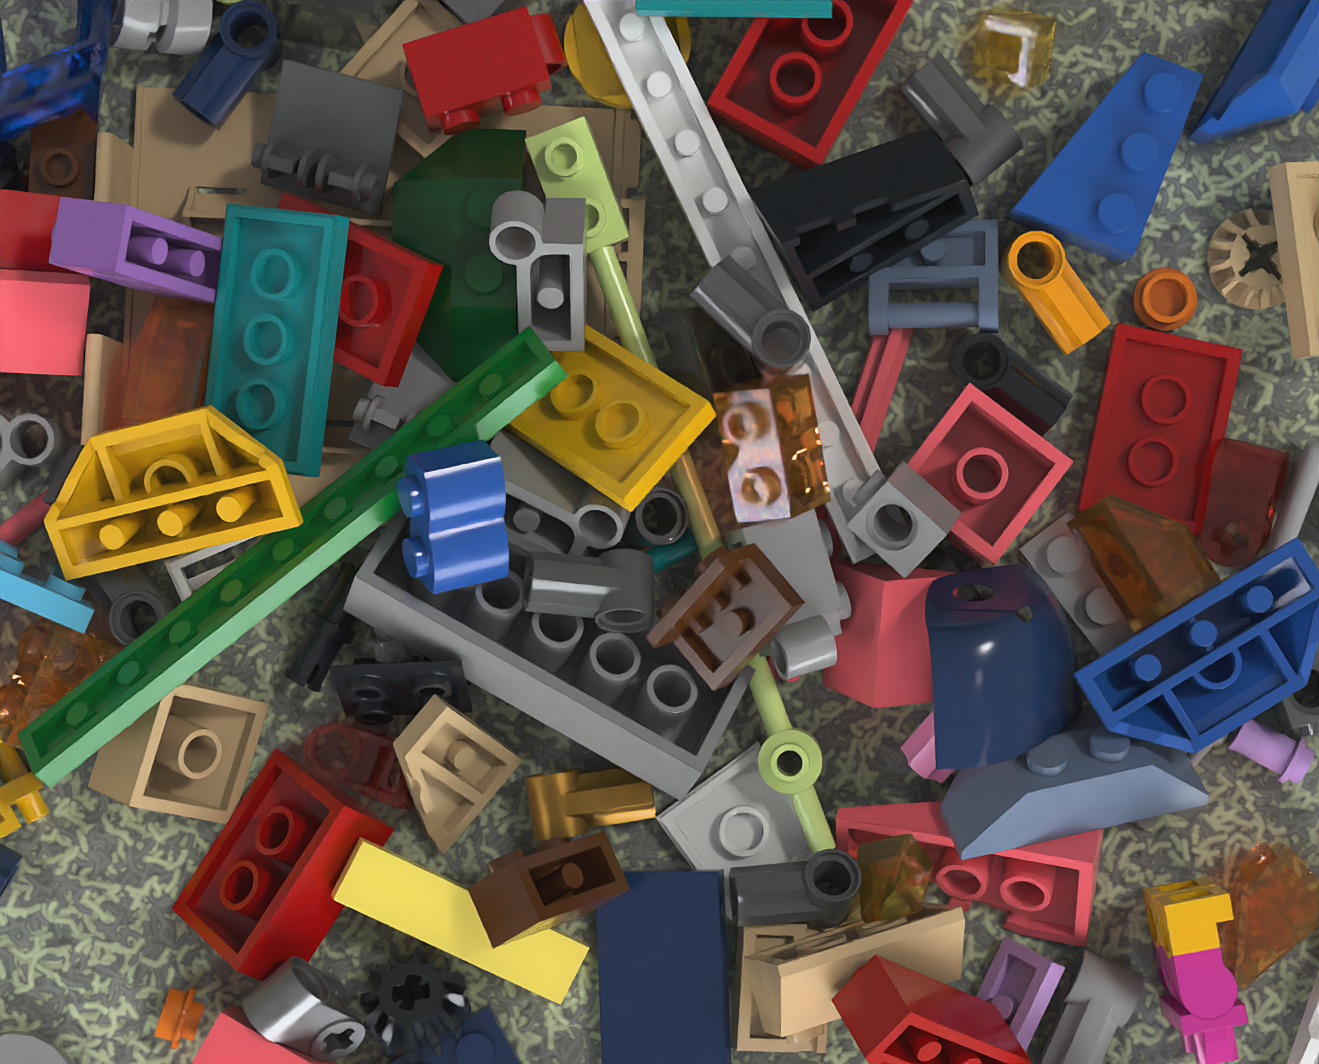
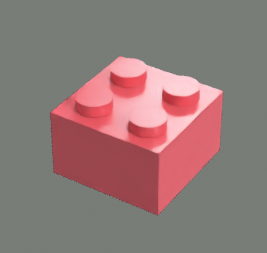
[907,383,1074,568]

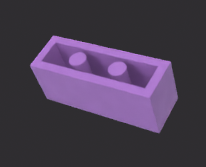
[49,197,223,305]

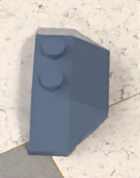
[940,704,1209,861]

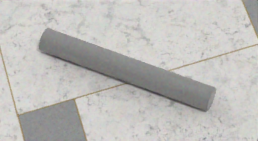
[1261,441,1319,557]

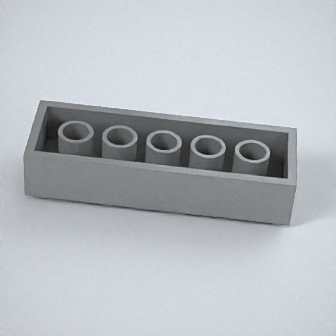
[343,508,756,801]

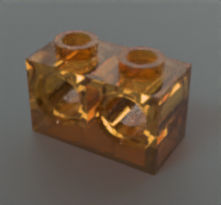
[713,373,831,522]
[0,615,125,750]

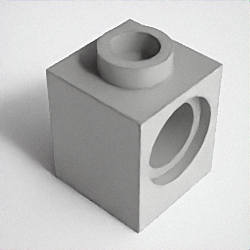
[846,460,961,578]

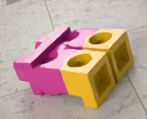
[1142,877,1248,1064]

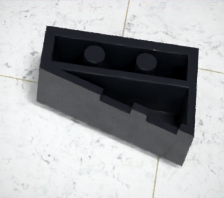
[747,127,979,312]

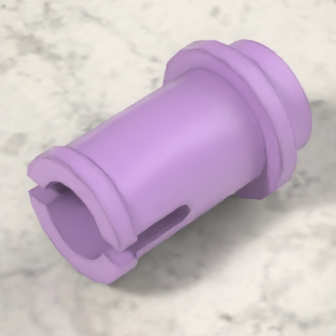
[1227,719,1315,784]

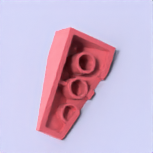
[836,801,1104,947]

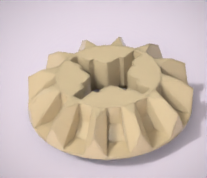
[1207,208,1285,310]

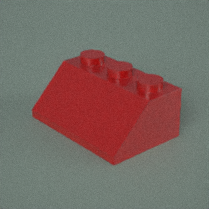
[171,748,394,981]

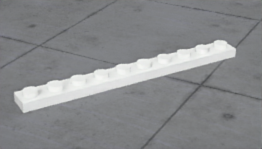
[581,0,907,564]

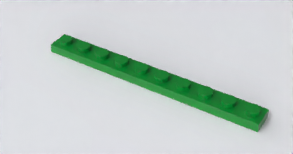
[17,326,568,788]

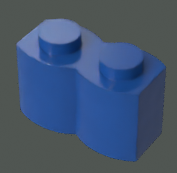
[398,439,509,594]

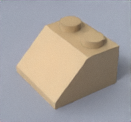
[88,679,269,824]

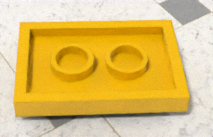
[505,324,716,512]

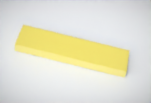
[330,837,589,1005]

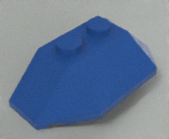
[1188,0,1319,145]
[1072,537,1319,754]

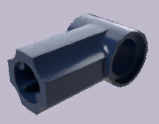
[172,0,283,130]

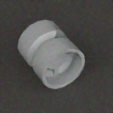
[98,0,213,56]

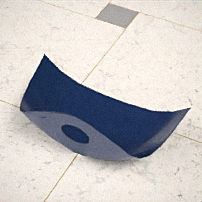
[925,564,1084,769]

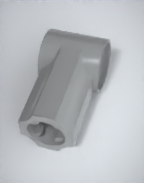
[1037,949,1144,1064]

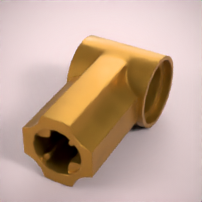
[524,766,656,841]

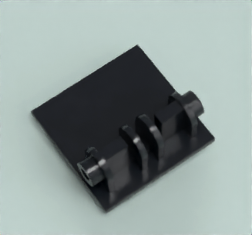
[330,656,473,725]

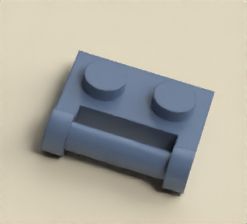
[868,219,999,335]

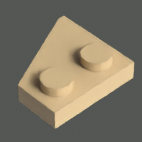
[393,694,523,854]

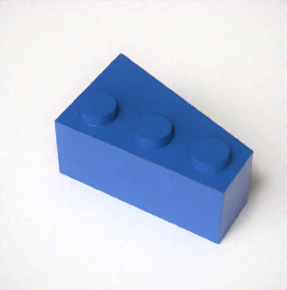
[1004,52,1203,264]

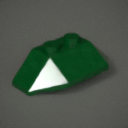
[391,128,527,382]

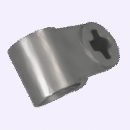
[242,956,365,1061]

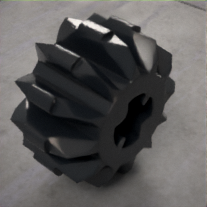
[360,947,471,1063]

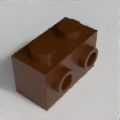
[467,831,630,949]

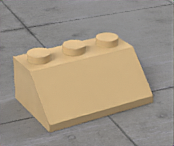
[744,901,965,1043]

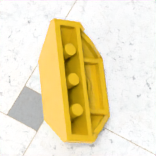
[43,405,304,581]

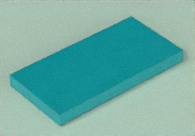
[203,203,350,477]

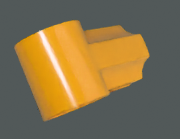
[999,231,1111,356]

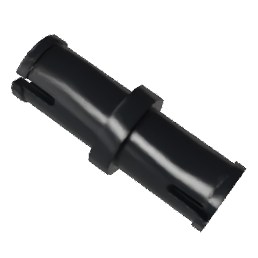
[283,561,360,692]

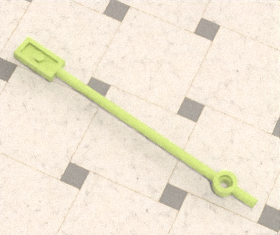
[524,116,836,855]

